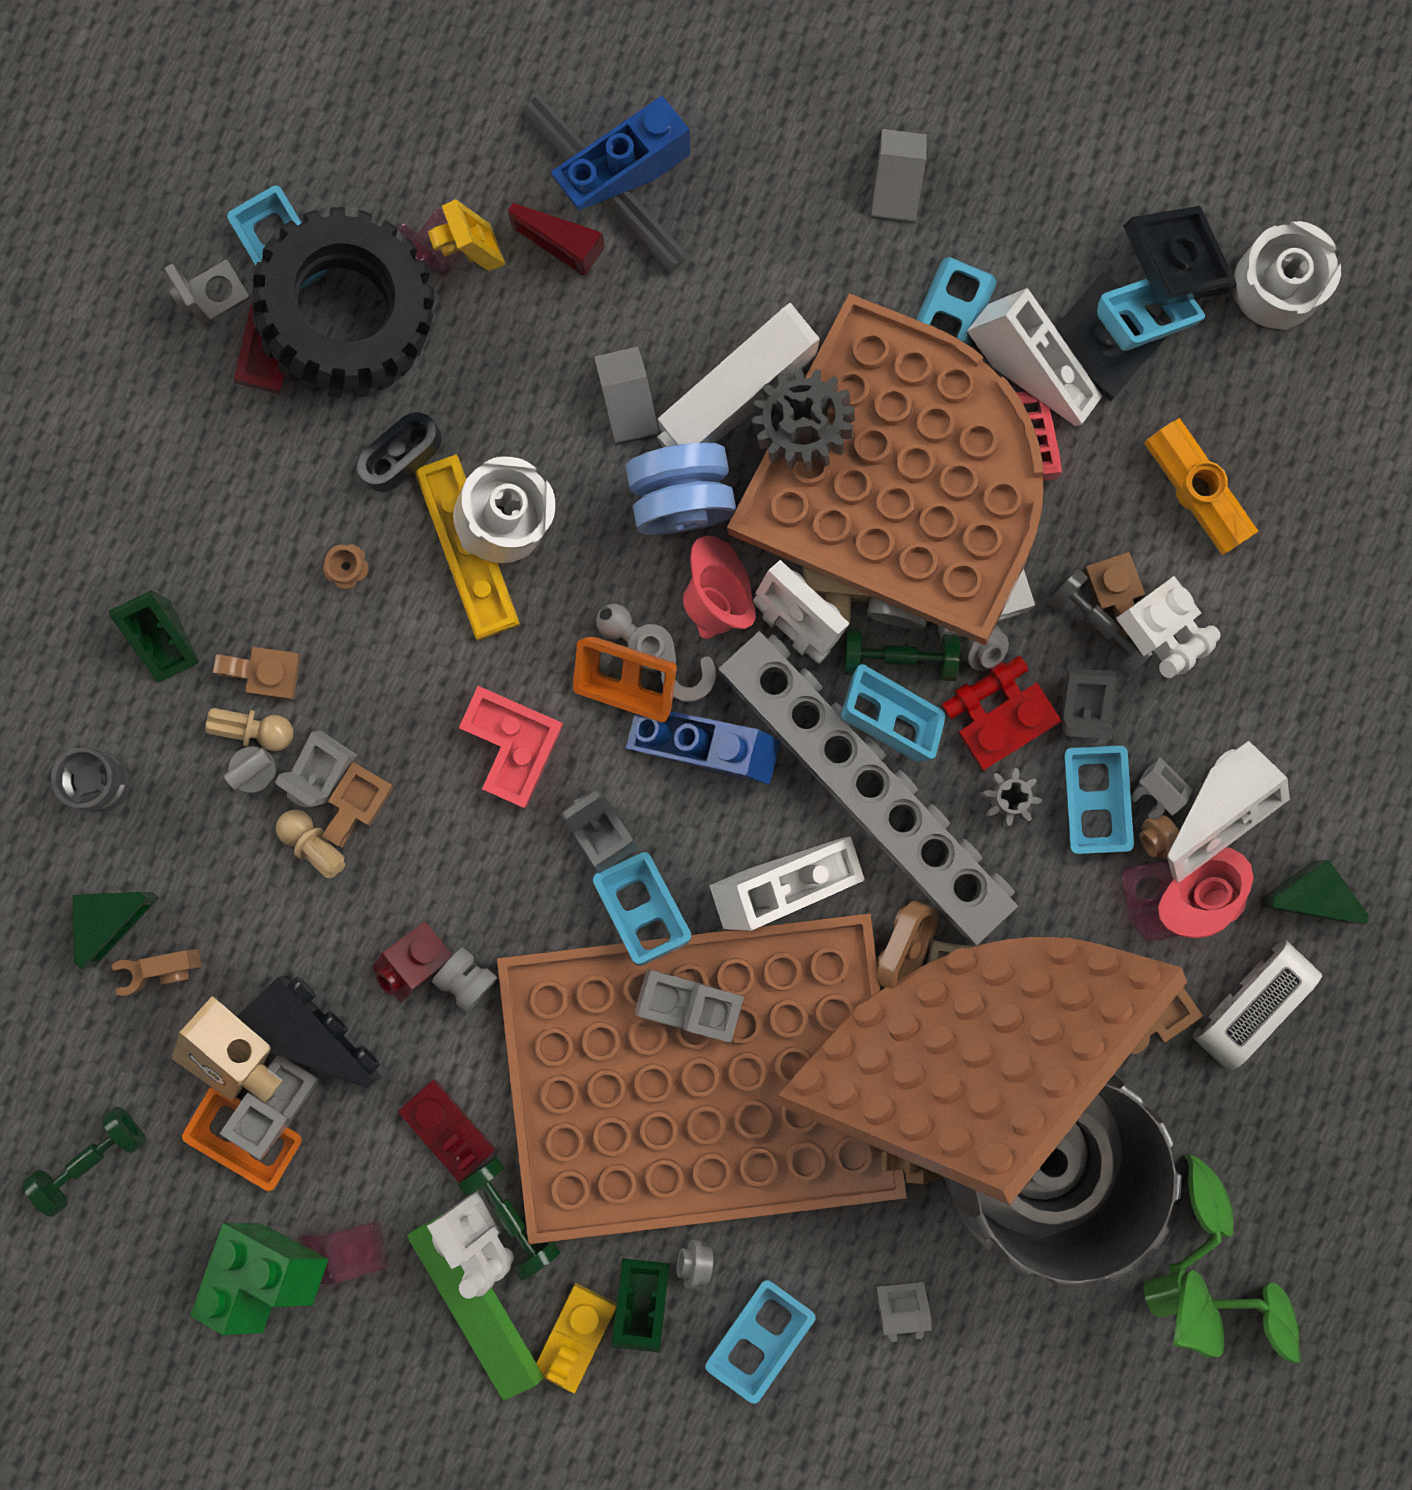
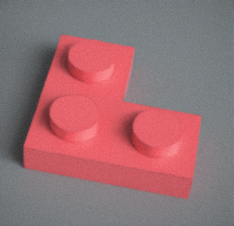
[459,686,564,809]

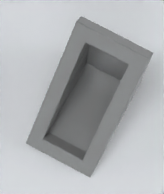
[871,129,927,223]
[594,346,659,444]

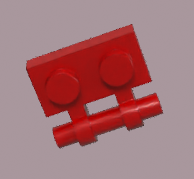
[941,656,1062,771]

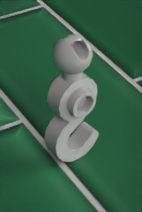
[596,603,716,703]

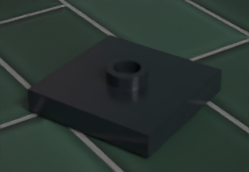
[1123,206,1237,306]
[1055,272,1168,401]

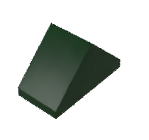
[109,590,199,683]
[1260,860,1368,924]
[73,892,159,969]
[611,1258,670,1353]

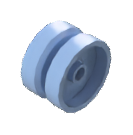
[625,442,736,535]

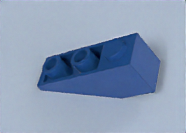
[551,95,690,211]
[625,711,781,785]

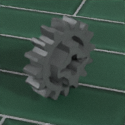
[752,368,855,471]

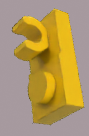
[428,199,506,271]
[536,1282,617,1394]

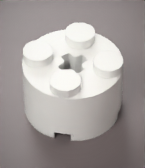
[1232,221,1341,330]
[453,457,555,563]

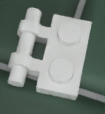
[753,560,849,664]
[1116,576,1220,678]
[427,1189,514,1299]

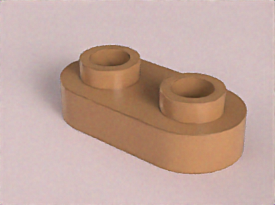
[877,900,939,989]

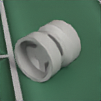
[432,947,498,1013]

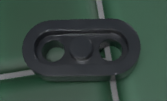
[357,412,442,492]

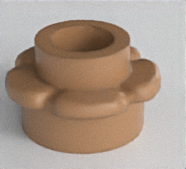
[323,544,369,589]
[1139,815,1179,860]

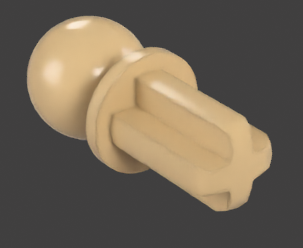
[205,708,294,752]
[276,810,346,879]

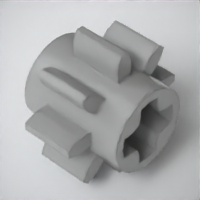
[980,768,1042,827]

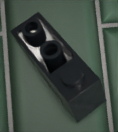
[236,975,382,1088]

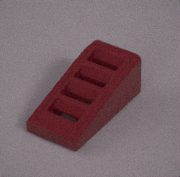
[508,203,605,276]

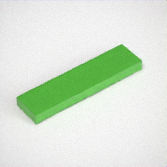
[406,1211,544,1401]

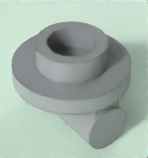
[959,624,1009,671]
[224,746,276,793]

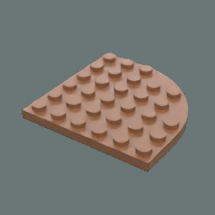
[727,293,1043,646]
[778,937,1187,1205]

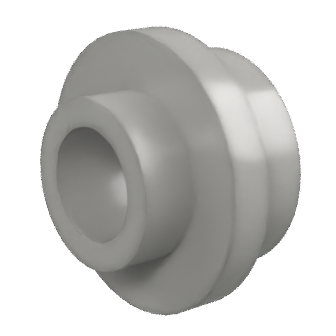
[677,1240,713,1289]

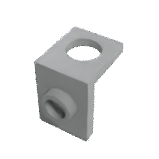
[165,260,249,324]

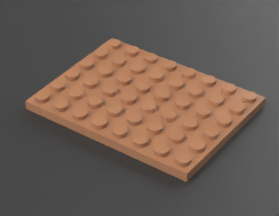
[497,913,907,1244]

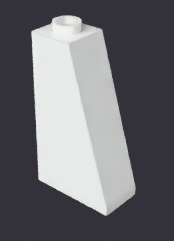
[657,303,820,448]

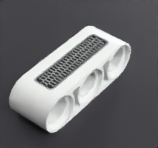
[1192,940,1322,1072]

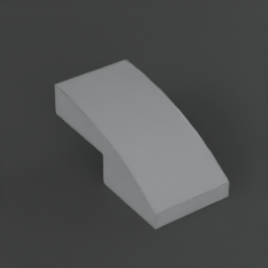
[634,968,744,1043]
[220,1055,319,1160]

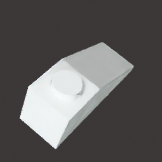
[967,288,1102,426]
[1167,741,1290,883]
[709,836,865,931]

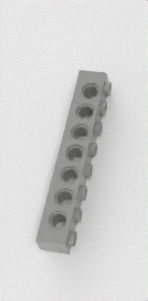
[718,631,1018,945]

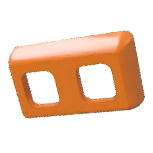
[573,637,677,722]
[182,1087,302,1191]

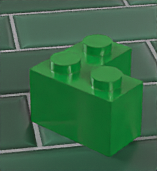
[190,1223,329,1336]

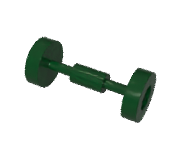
[843,629,960,681]
[23,1107,146,1217]
[457,1157,561,1281]

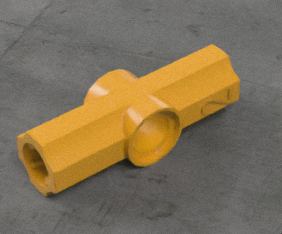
[1144,418,1259,556]

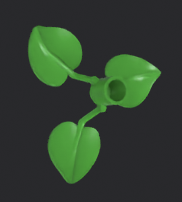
[1144,1154,1302,1364]

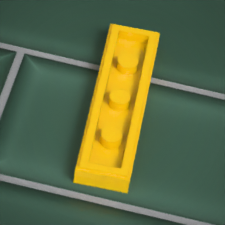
[415,454,520,641]

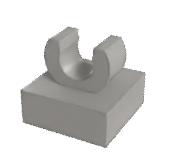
[1131,757,1193,819]
[877,1282,932,1342]

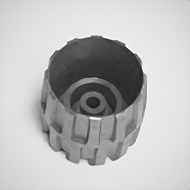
[944,1073,1182,1289]

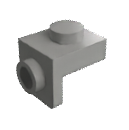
[275,730,357,807]

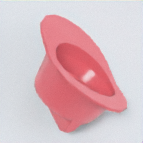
[683,535,756,639]
[1158,847,1254,939]

